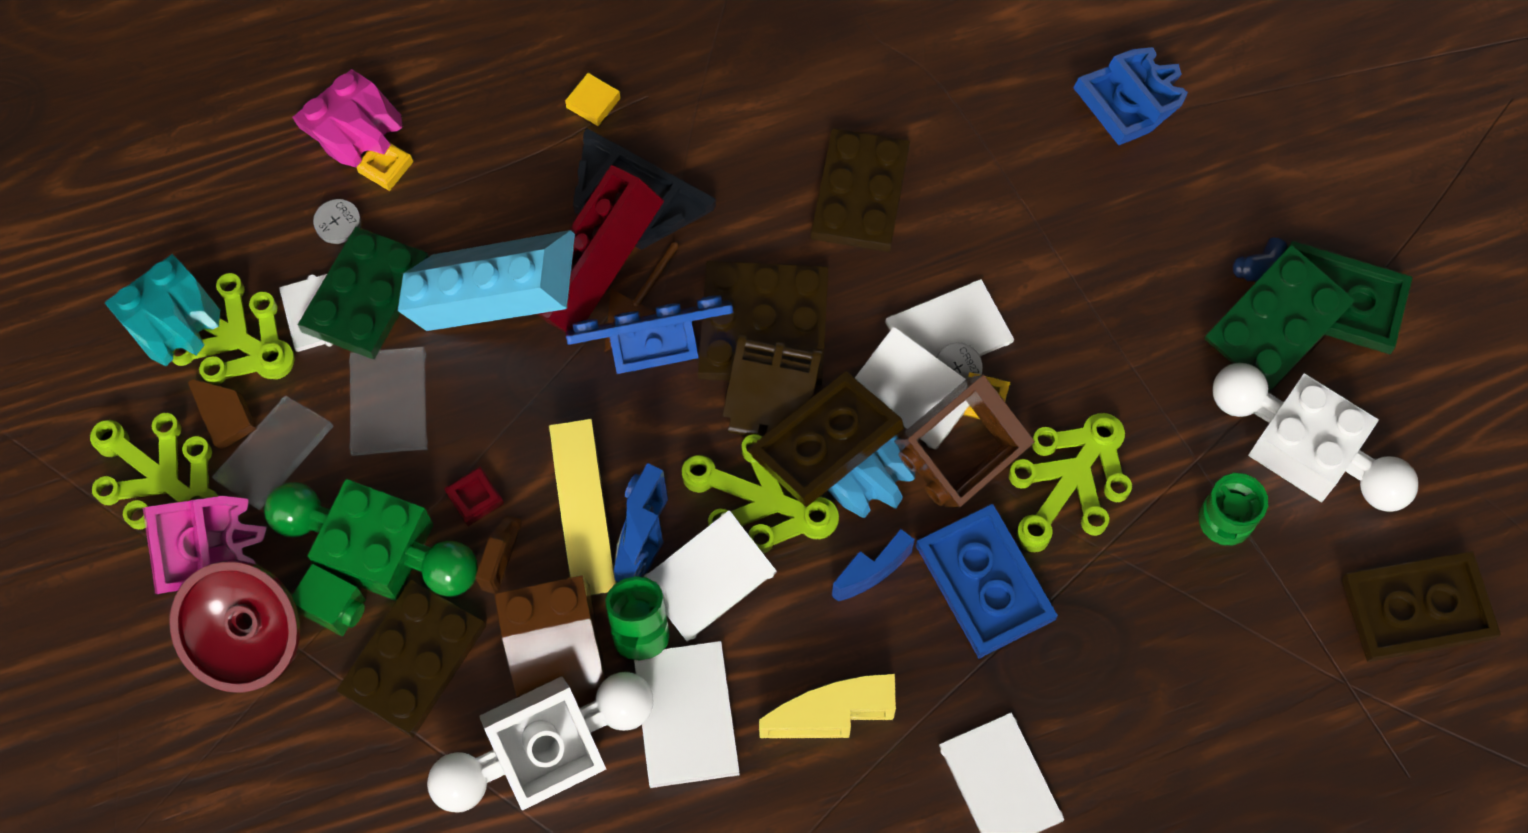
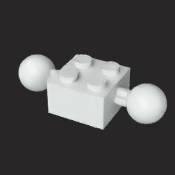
[1213,363,1419,512]
[427,672,653,812]

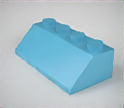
[398,230,575,331]

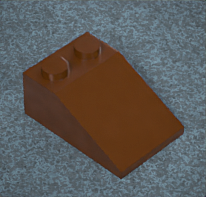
[495,575,607,708]

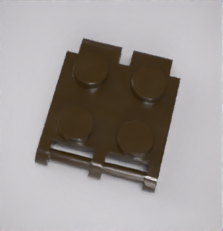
[723,333,822,436]

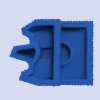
[1073,47,1188,145]
[614,463,668,582]

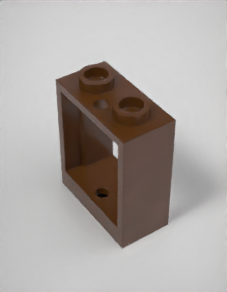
[894,374,1035,507]

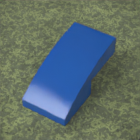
[832,529,915,602]

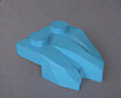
[827,435,915,518]

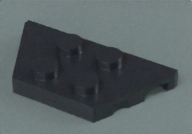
[573,128,716,250]

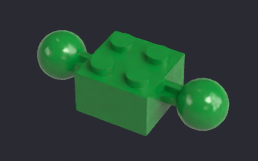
[264,479,478,601]

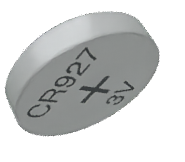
[313,199,361,244]
[936,343,983,379]

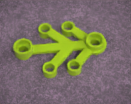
[172,273,295,385]
[90,413,218,530]
[1009,413,1132,553]
[682,434,839,553]

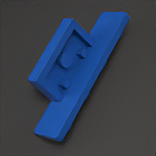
[566,295,734,374]

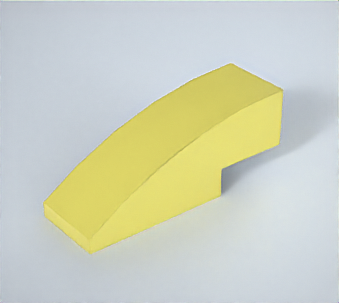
[759,674,896,738]

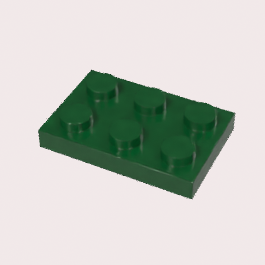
[297,226,429,360]
[1287,241,1413,354]
[1204,245,1355,393]

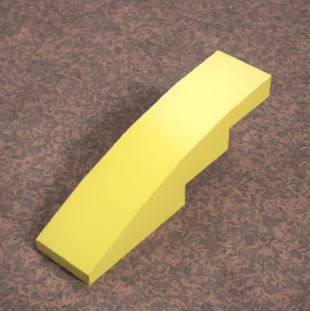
[549,419,616,595]

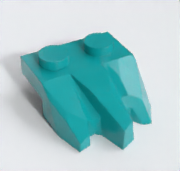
[104,254,220,366]

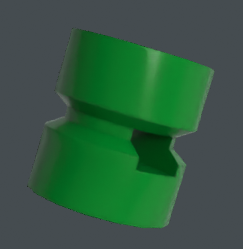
[1199,473,1268,546]
[605,576,670,661]

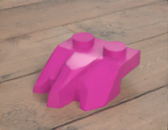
[292,69,402,167]
[143,496,267,594]

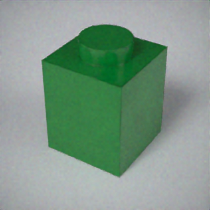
[292,564,366,637]

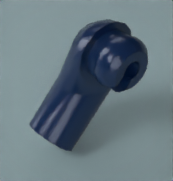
[1233,237,1288,281]

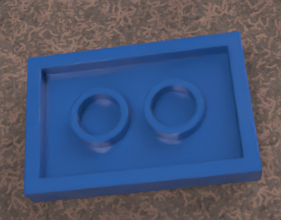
[916,504,1058,658]

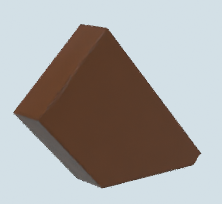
[188,379,257,450]
[475,515,522,594]

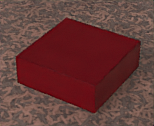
[444,466,504,527]

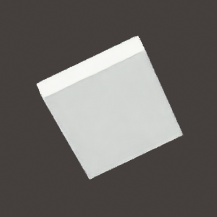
[634,641,740,788]

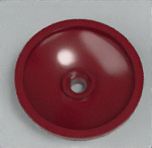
[170,560,300,693]

